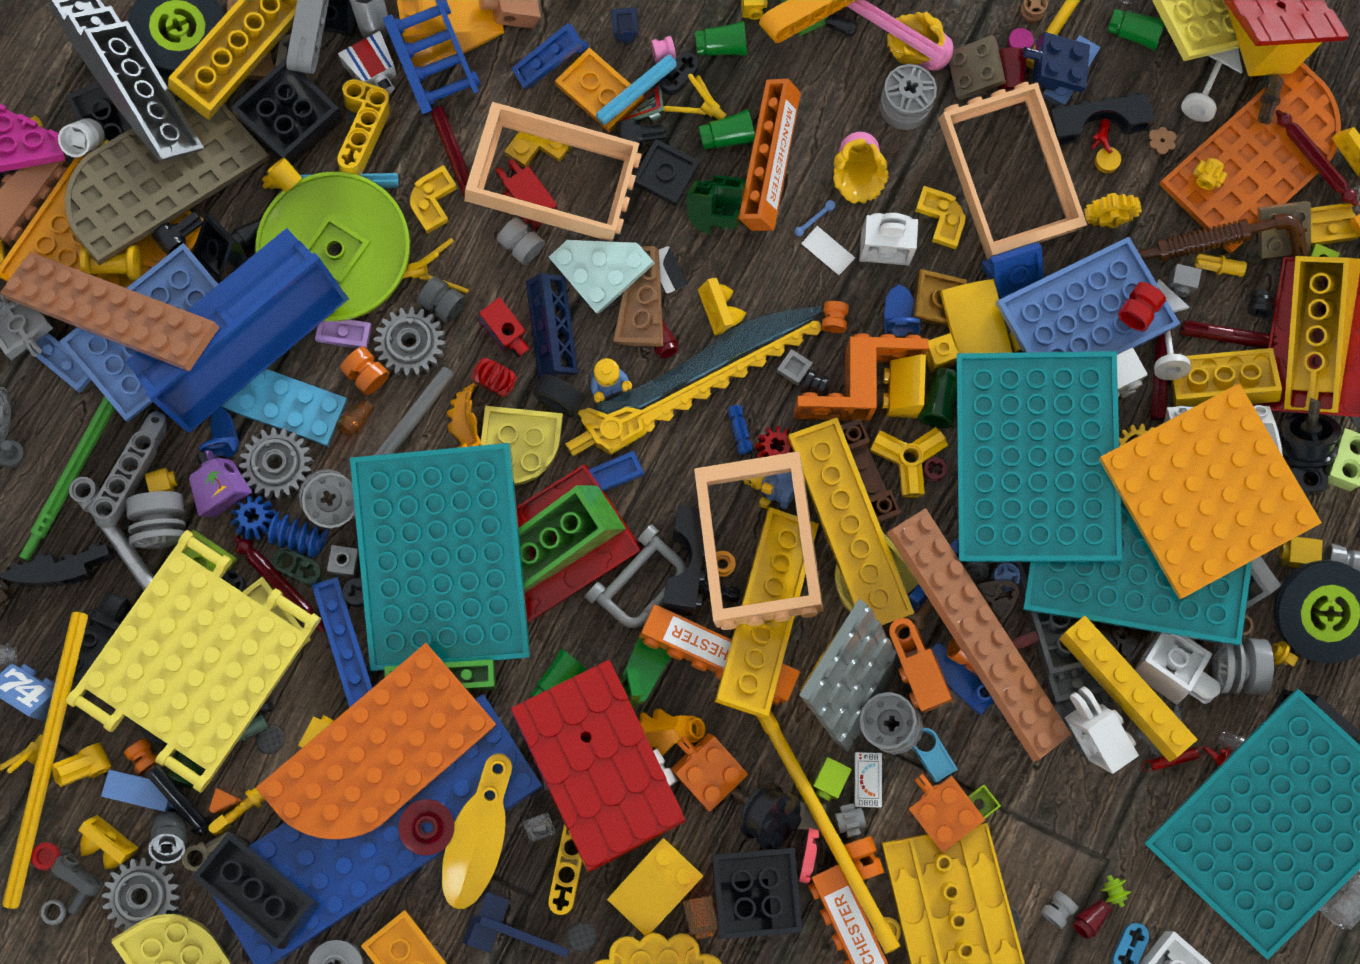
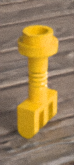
[209,788,265,836]

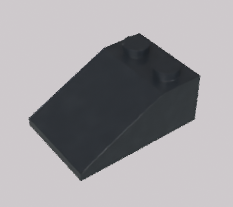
[65,82,132,141]

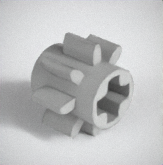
[834,803,866,838]

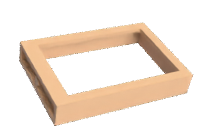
[938,82,1087,260]
[464,102,642,242]
[694,451,824,630]

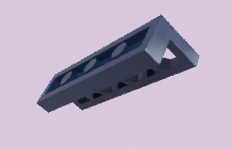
[526,273,578,378]

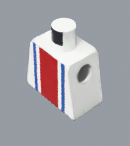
[338,31,397,94]

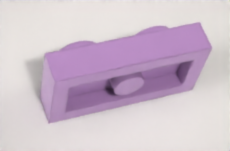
[315,320,372,349]

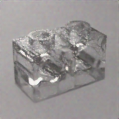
[1319,870,1360,929]

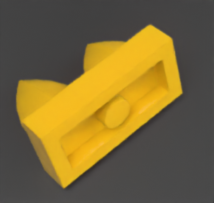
[698,277,746,335]
[78,815,139,869]

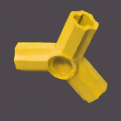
[870,427,948,498]

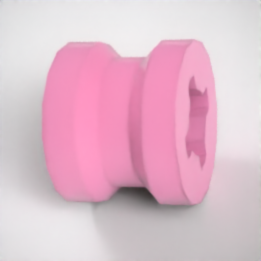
[651,36,676,64]

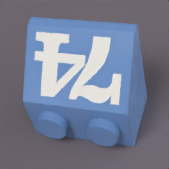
[0,663,55,722]

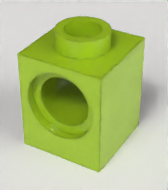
[812,757,852,802]

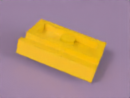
[1311,203,1360,246]

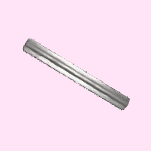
[374,367,454,455]

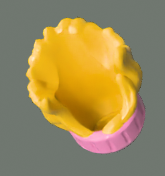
[886,12,954,71]
[833,132,889,204]

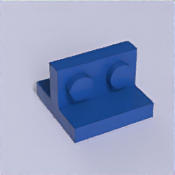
[982,242,1044,300]

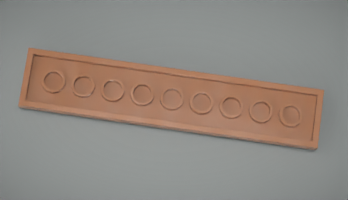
[0,252,220,372]
[887,508,1071,762]

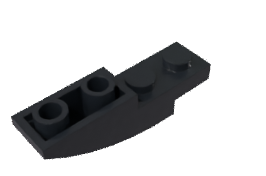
[0,543,116,587]

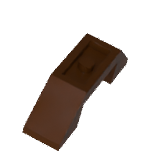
[841,418,901,522]

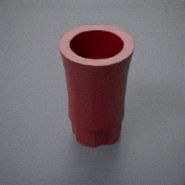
[998,47,1027,107]

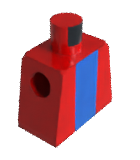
[478,297,530,358]

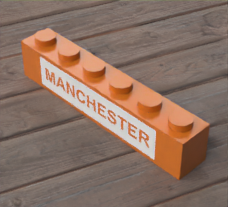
[739,79,801,231]
[638,604,800,705]
[808,864,888,964]

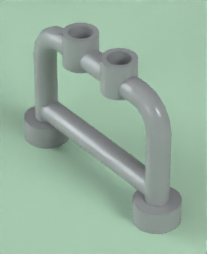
[584,524,687,628]

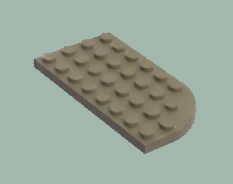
[65,99,269,265]

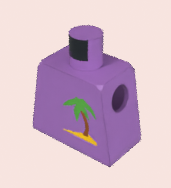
[189,450,252,518]

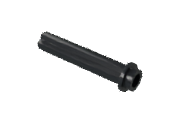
[146,764,211,836]

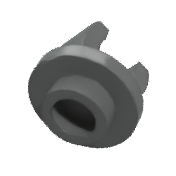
[964,562,990,580]

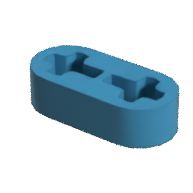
[1110,923,1149,964]

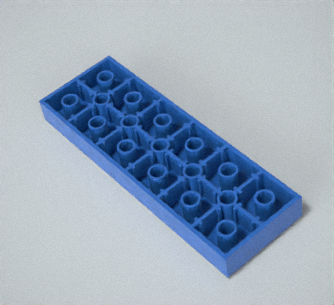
[212,694,543,964]

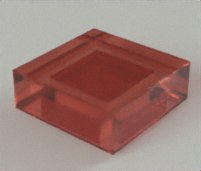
[1011,631,1039,650]

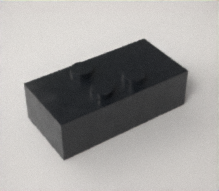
[192,832,321,949]

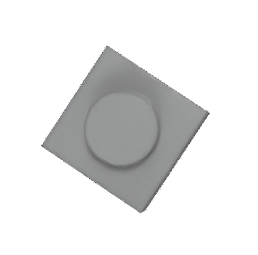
[777,349,813,386]

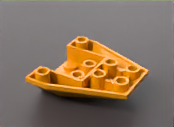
[397,0,504,68]

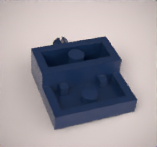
[1022,32,1090,92]

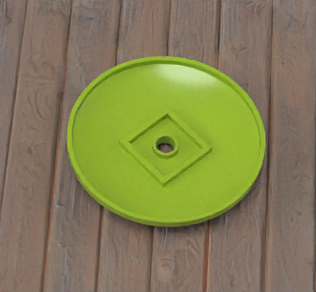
[255,172,410,322]

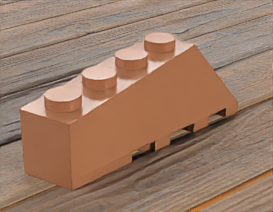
[0,159,70,247]

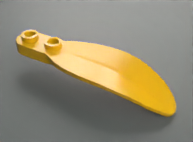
[442,753,513,909]

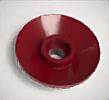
[399,799,455,856]

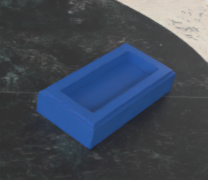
[589,450,644,492]

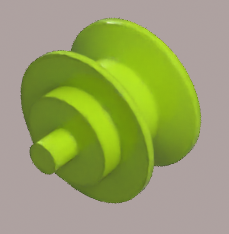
[1100,875,1131,907]

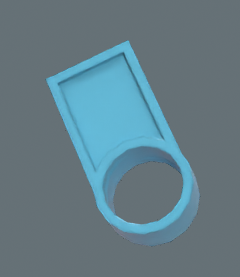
[912,728,958,783]

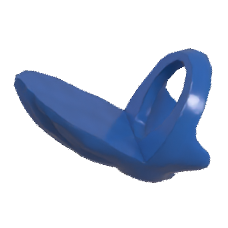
[883,284,920,336]
[199,407,239,458]

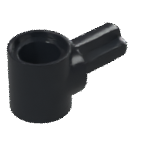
[616,120,666,150]
[152,212,203,256]

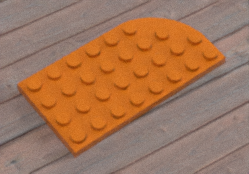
[1159,62,1341,254]
[256,643,497,840]

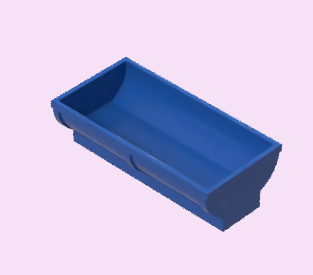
[125,228,349,433]

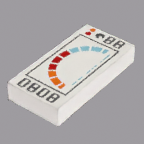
[854,752,882,808]

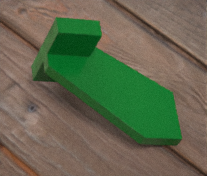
[620,628,671,708]

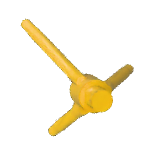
[662,74,727,120]
[402,238,469,294]
[0,734,42,773]

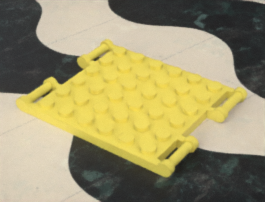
[66,530,321,793]

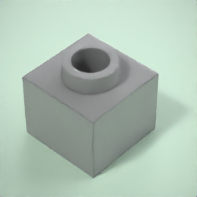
[1167,264,1202,297]
[327,545,360,578]

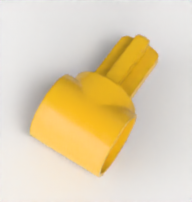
[262,157,302,192]

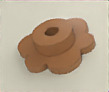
[1149,127,1176,155]

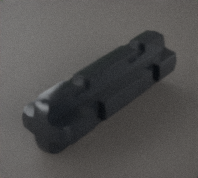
[698,580,740,602]

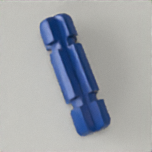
[728,405,753,455]

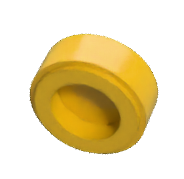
[1094,147,1121,173]

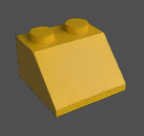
[882,354,926,418]

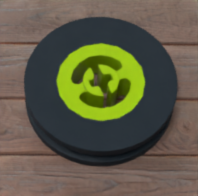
[128,0,224,78]
[1274,560,1360,663]

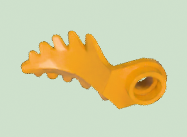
[447,382,481,448]
[639,708,705,756]

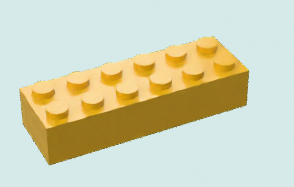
[168,0,297,121]

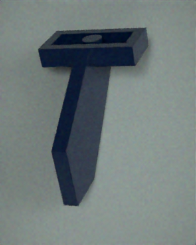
[462,891,569,957]

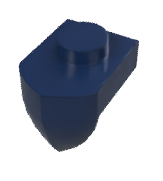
[611,7,639,45]

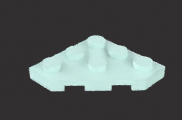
[549,240,655,314]

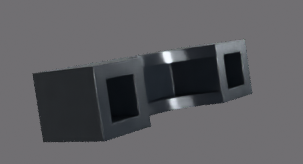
[1049,92,1155,145]
[662,505,713,617]

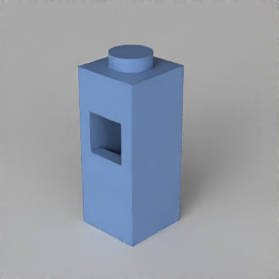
[101,770,174,812]

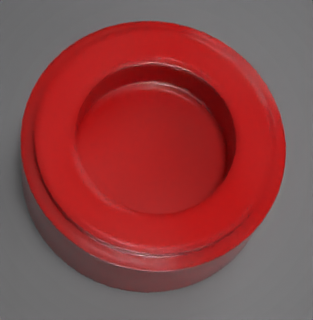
[31,842,61,871]

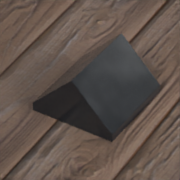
[192,213,249,284]

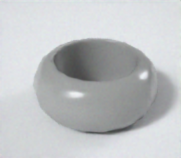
[40,899,67,925]

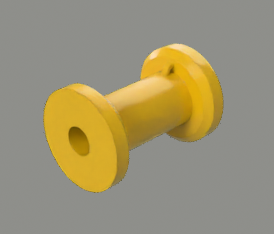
[80,245,142,281]

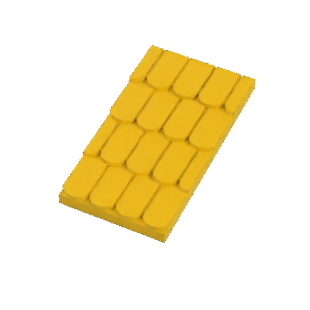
[881,822,1025,964]

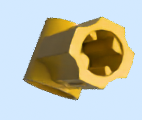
[51,742,112,787]

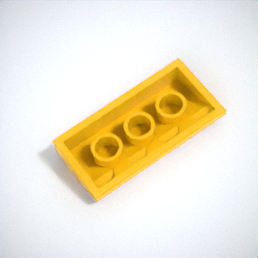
[940,279,1013,353]
[1170,348,1282,407]

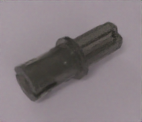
[1258,76,1284,125]

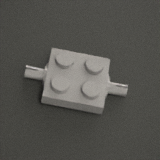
[0,294,53,360]

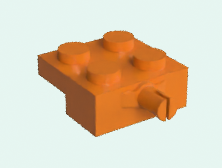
[671,732,748,812]
[909,773,986,853]

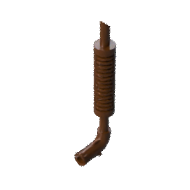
[1138,214,1309,262]

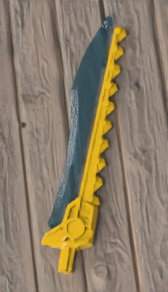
[565,306,822,457]

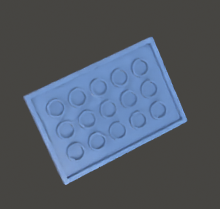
[996,237,1180,355]
[59,243,218,422]

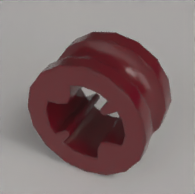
[922,457,947,482]

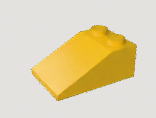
[607,838,703,936]

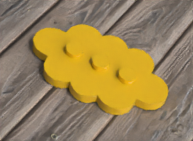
[593,932,722,964]

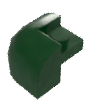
[686,175,746,234]

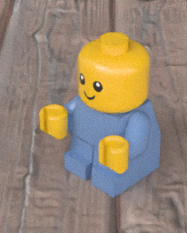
[590,358,632,403]
[743,472,795,510]

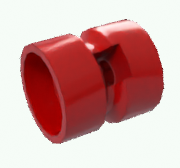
[1118,282,1166,332]

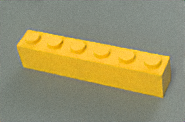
[1059,616,1198,762]

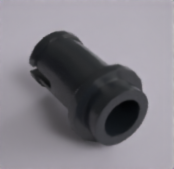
[825,13,858,38]

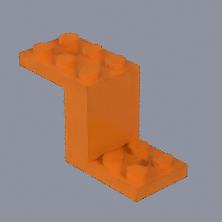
[793,333,929,421]

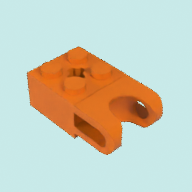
[889,618,954,713]

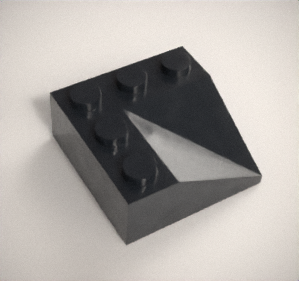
[231,58,343,165]
[711,848,803,939]

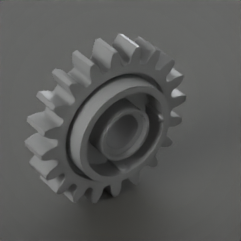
[374,307,446,378]
[239,427,314,500]
[102,858,182,931]

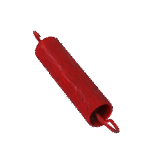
[1142,747,1207,772]

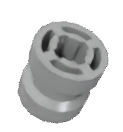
[1040,890,1079,929]

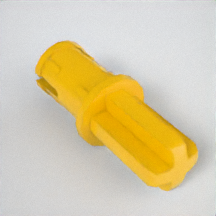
[1194,253,1247,277]

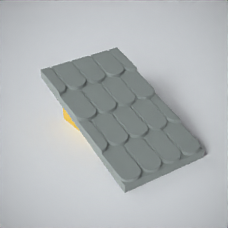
[799,599,902,753]

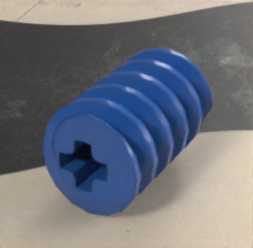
[268,512,329,559]

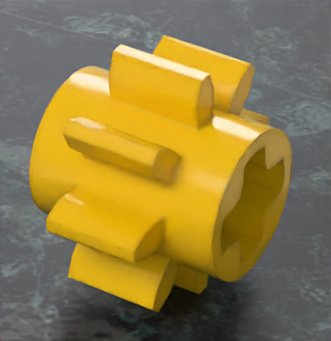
[1193,158,1227,190]

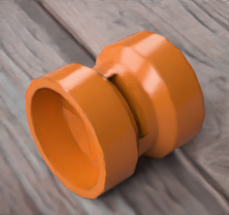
[821,301,849,333]
[124,738,158,776]

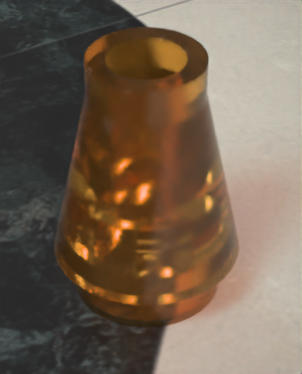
[336,399,374,437]

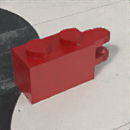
[494,159,558,230]

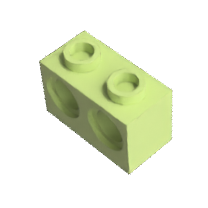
[1324,428,1360,492]

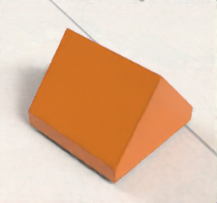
[209,788,241,814]

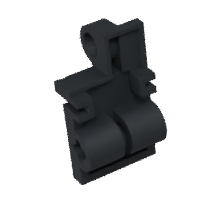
[56,592,131,683]

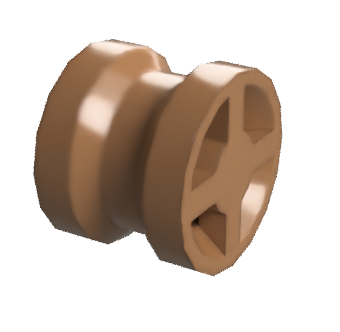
[1020,0,1048,23]

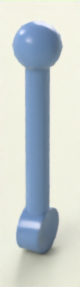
[794,200,835,237]

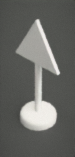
[1181,49,1243,122]
[1154,279,1191,380]

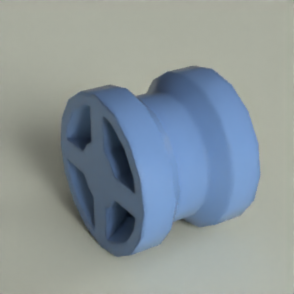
[991,563,1020,592]

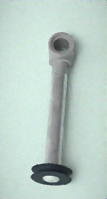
[69,477,154,590]

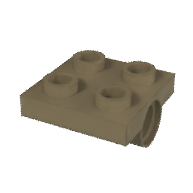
[949,35,1006,100]
[1258,201,1311,259]

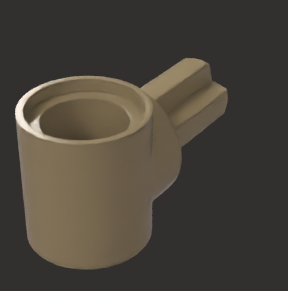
[182,831,229,871]

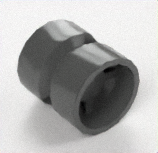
[417,276,466,324]
[148,812,188,864]

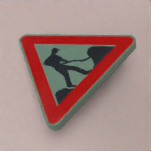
[622,86,664,121]

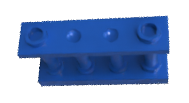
[382,0,481,114]

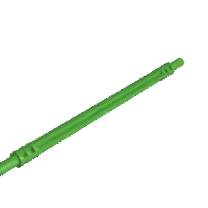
[19,396,115,561]

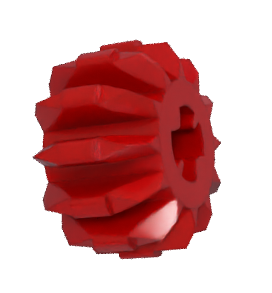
[471,358,517,397]
[755,425,793,458]

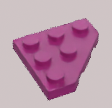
[0,104,65,172]

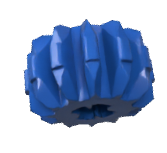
[231,496,276,540]

